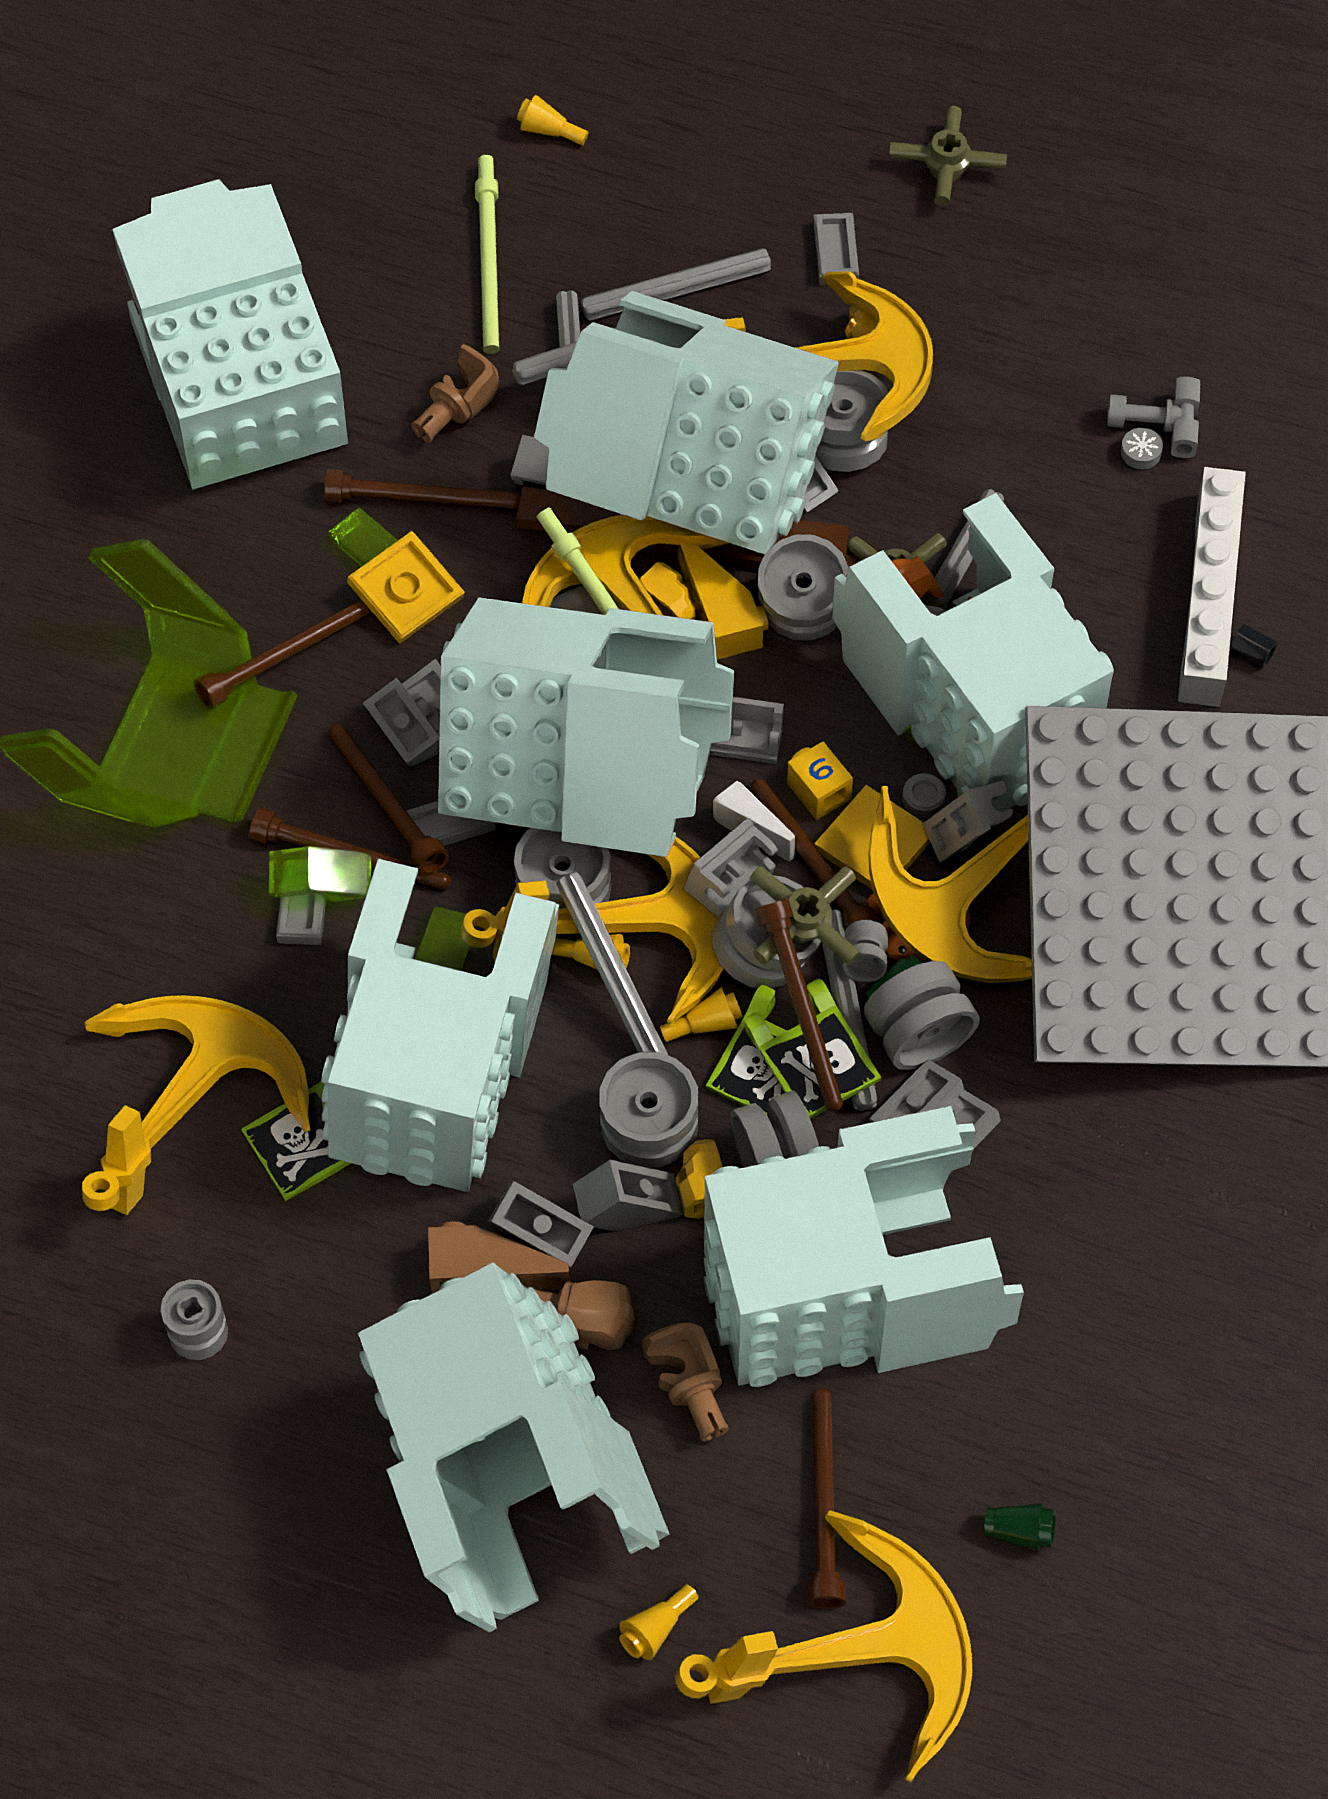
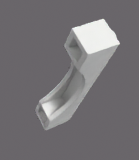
[1178,467,1246,707]

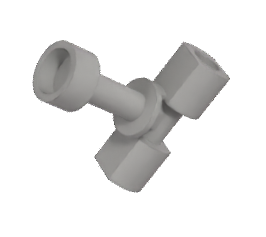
[1107,377,1201,458]

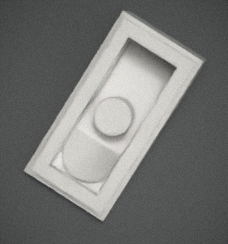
[713,781,795,862]

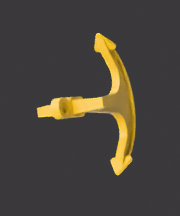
[723,271,933,441]
[522,514,729,619]
[868,786,1032,983]
[460,837,724,1025]
[82,995,310,1215]
[675,1510,972,1783]

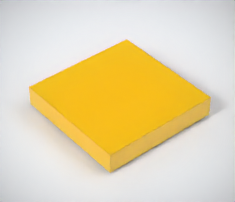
[347,531,465,644]
[814,785,931,890]

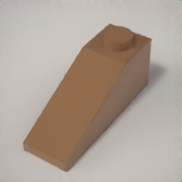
[428,1222,570,1294]

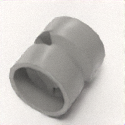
[160,1279,228,1360]

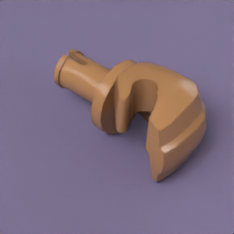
[411,344,500,443]
[535,1280,635,1350]
[641,1322,729,1442]

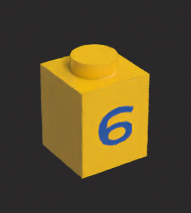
[787,741,853,820]

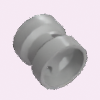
[843,920,888,982]

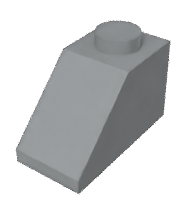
[573,1160,684,1231]
[487,1181,594,1267]

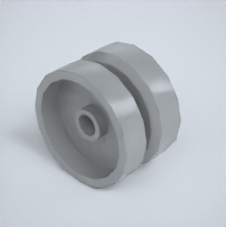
[815,370,888,472]
[758,535,849,640]
[514,828,611,909]
[712,876,821,988]
[864,961,980,1070]
[600,1052,698,1168]
[731,1090,819,1168]

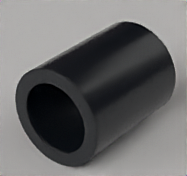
[1230,624,1278,668]

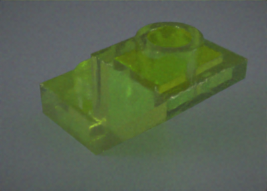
[269,846,371,902]

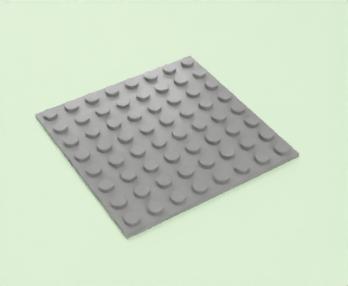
[1025,706,1328,1067]

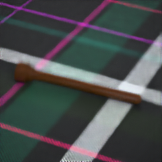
[325,469,521,509]
[193,600,370,710]
[329,724,449,875]
[751,778,882,930]
[249,807,451,890]
[754,899,843,1112]
[807,1388,846,1610]

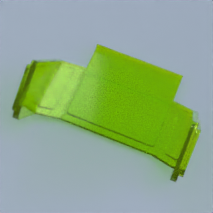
[0,539,298,827]

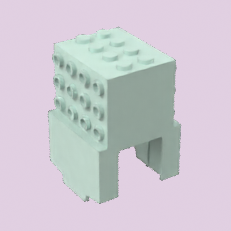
[113,179,348,490]
[534,291,839,554]
[832,493,1114,812]
[438,597,734,857]
[321,859,559,1192]
[704,1106,1024,1387]
[358,1263,670,1632]

